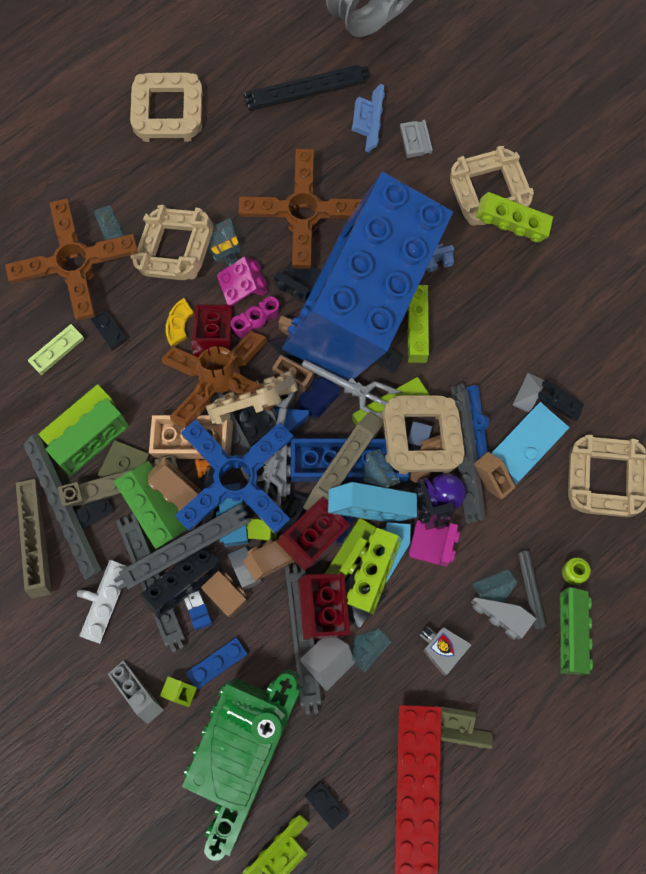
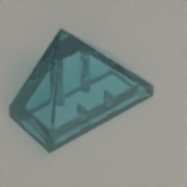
[93,205,123,240]
[364,449,400,488]
[472,570,517,603]
[352,630,391,673]

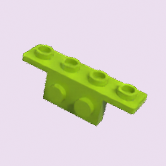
[325,518,376,578]
[243,815,309,874]

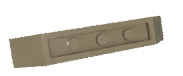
[303,412,384,511]
[57,454,178,507]

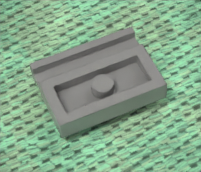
[400,120,433,158]

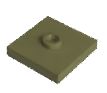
[98,440,150,478]

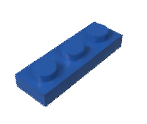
[186,638,248,691]

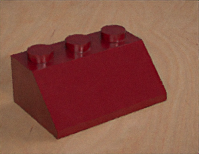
[298,574,350,640]

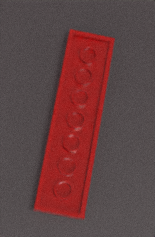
[394,705,441,874]

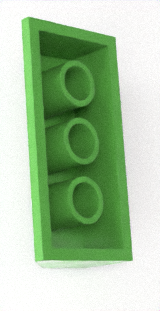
[45,398,129,477]
[114,461,186,549]
[560,588,593,675]

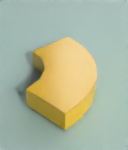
[166,298,194,348]

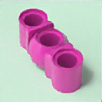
[231,297,280,338]

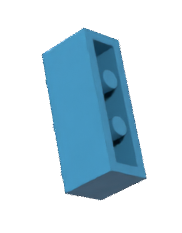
[216,483,249,547]

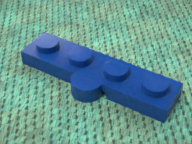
[465,385,489,460]

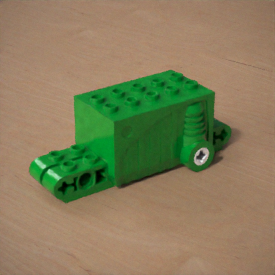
[182,670,303,861]

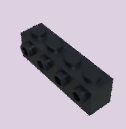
[141,547,222,619]

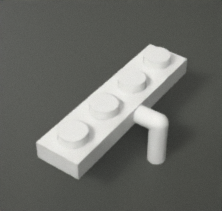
[77,560,127,644]

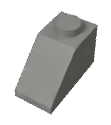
[228,546,262,591]

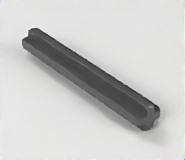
[518,551,546,629]

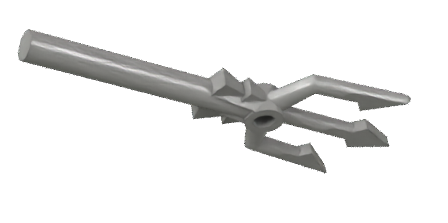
[302,360,403,419]
[244,408,287,519]

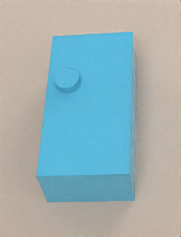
[491,402,570,486]
[328,482,417,523]

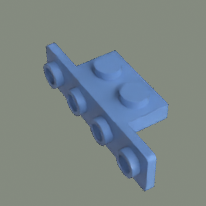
[352,84,385,153]

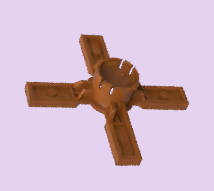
[239,149,362,269]
[5,198,138,321]
[161,331,280,428]

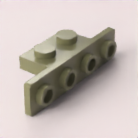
[441,707,493,749]

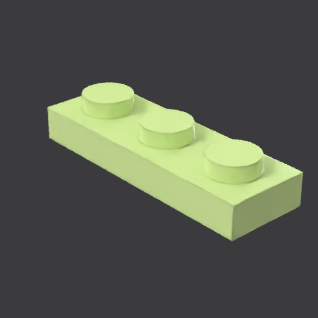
[28,324,84,376]

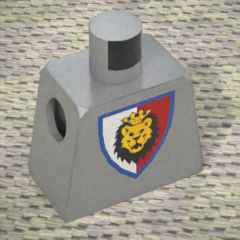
[420,626,471,676]

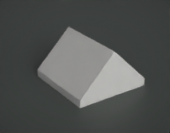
[300,637,355,691]

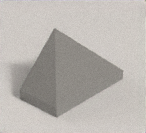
[512,373,545,413]

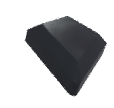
[268,337,295,359]

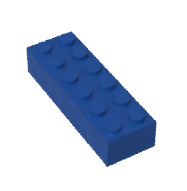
[291,439,409,482]

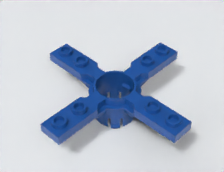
[175,419,293,534]

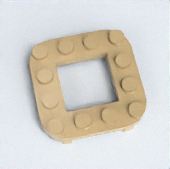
[130,73,203,142]
[450,146,534,226]
[131,205,214,280]
[206,371,298,424]
[381,396,464,475]
[568,435,646,517]

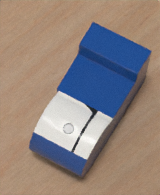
[184,589,213,631]

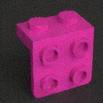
[217,257,268,305]
[409,520,460,567]

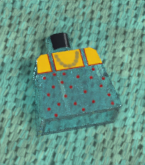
[207,219,240,265]

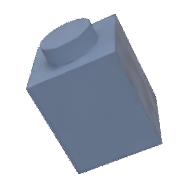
[408,421,432,451]

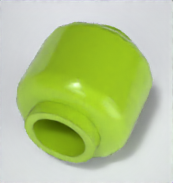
[562,558,591,585]

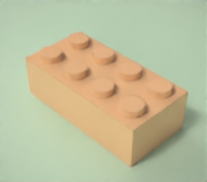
[149,415,233,459]

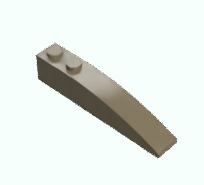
[16,479,52,599]

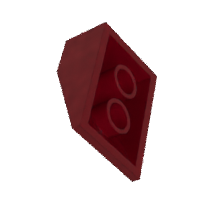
[191,305,232,358]
[276,497,350,571]

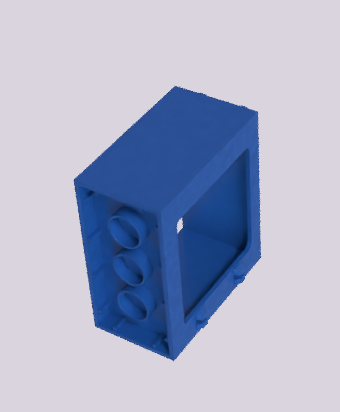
[282,172,453,381]

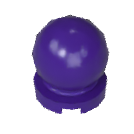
[417,473,466,510]

